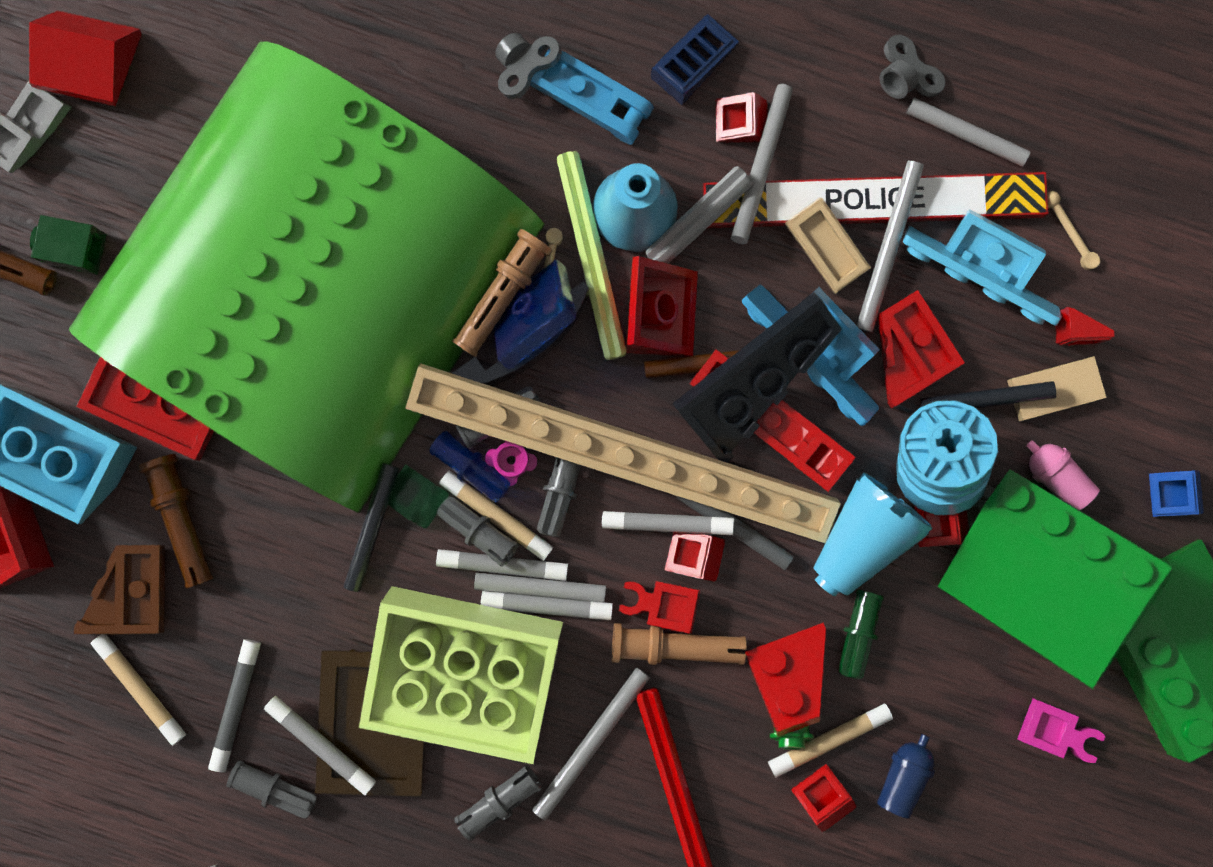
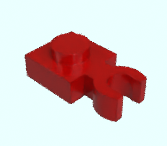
[619,581,701,634]

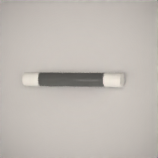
[208,639,261,773]

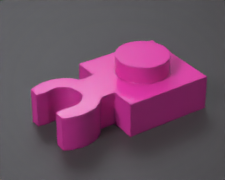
[1017,698,1105,763]

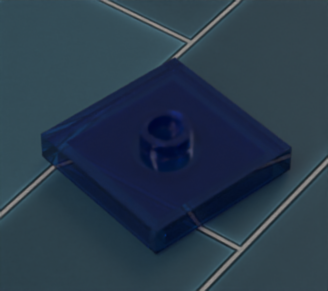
[494,259,576,370]

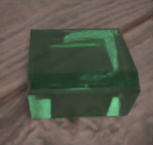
[388,465,449,528]

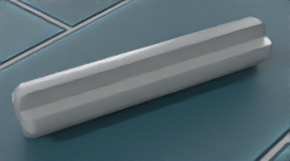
[646,166,753,264]

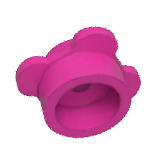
[485,441,537,486]

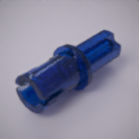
[429,431,510,502]

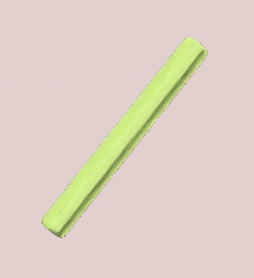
[557,151,627,360]

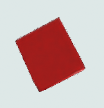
[716,92,768,142]
[1055,307,1114,346]
[914,505,969,547]
[665,532,725,582]
[791,764,857,832]

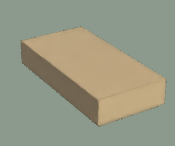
[785,197,871,293]
[1007,356,1107,421]

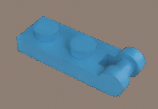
[530,49,654,145]

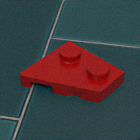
[878,290,965,408]

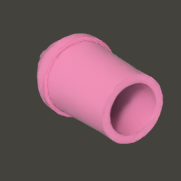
[1026,440,1100,511]

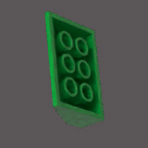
[938,469,1172,690]
[1116,539,1213,763]

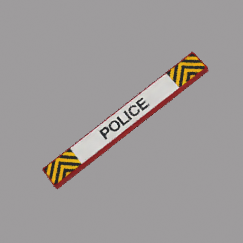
[703,172,1048,228]

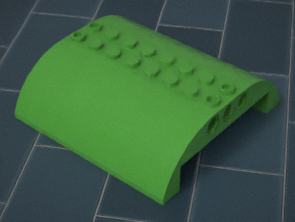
[69,41,545,513]

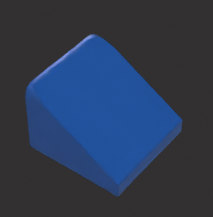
[1149,470,1203,517]

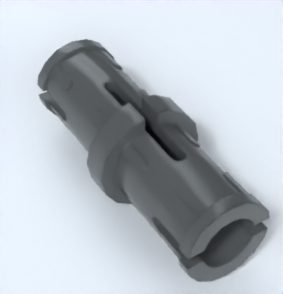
[454,765,542,841]

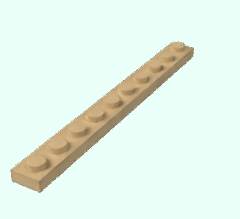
[405,363,841,543]

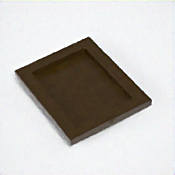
[315,649,424,796]

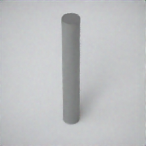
[906,98,1030,167]
[474,572,606,603]

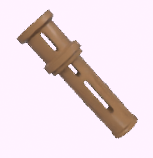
[452,229,553,357]
[612,623,746,665]

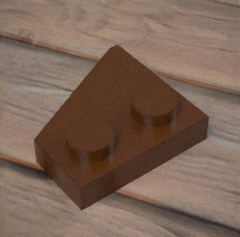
[74,545,165,634]

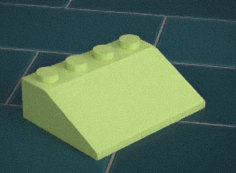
[359,586,563,764]

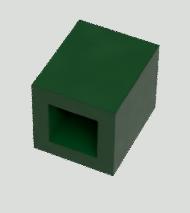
[30,215,107,275]

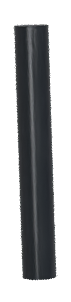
[920,381,1056,409]
[343,463,399,592]

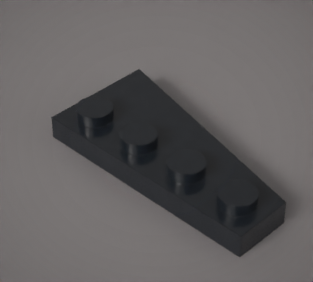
[672,292,842,463]

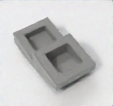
[0,81,71,173]

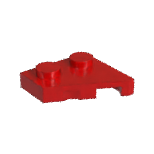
[745,622,826,737]

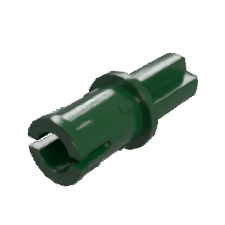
[838,589,885,679]

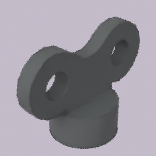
[495,32,562,99]
[880,35,945,99]

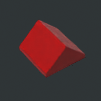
[29,11,142,106]
[626,256,698,357]
[0,486,54,588]

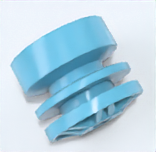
[896,401,998,515]

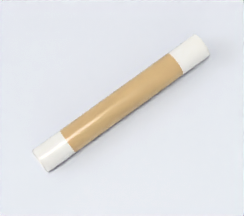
[439,470,554,561]
[90,634,187,746]
[768,703,893,778]

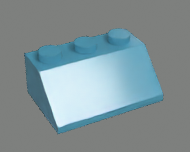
[0,385,137,524]

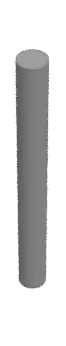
[731,84,793,244]
[857,161,924,332]
[532,667,651,820]

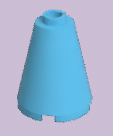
[593,164,678,252]
[813,472,932,596]

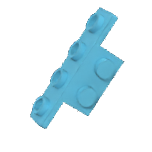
[903,209,1061,326]

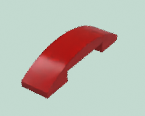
[689,349,856,492]

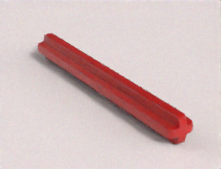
[636,688,713,867]

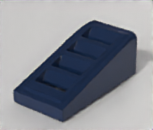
[651,14,739,105]

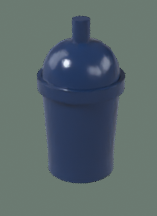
[877,733,935,819]

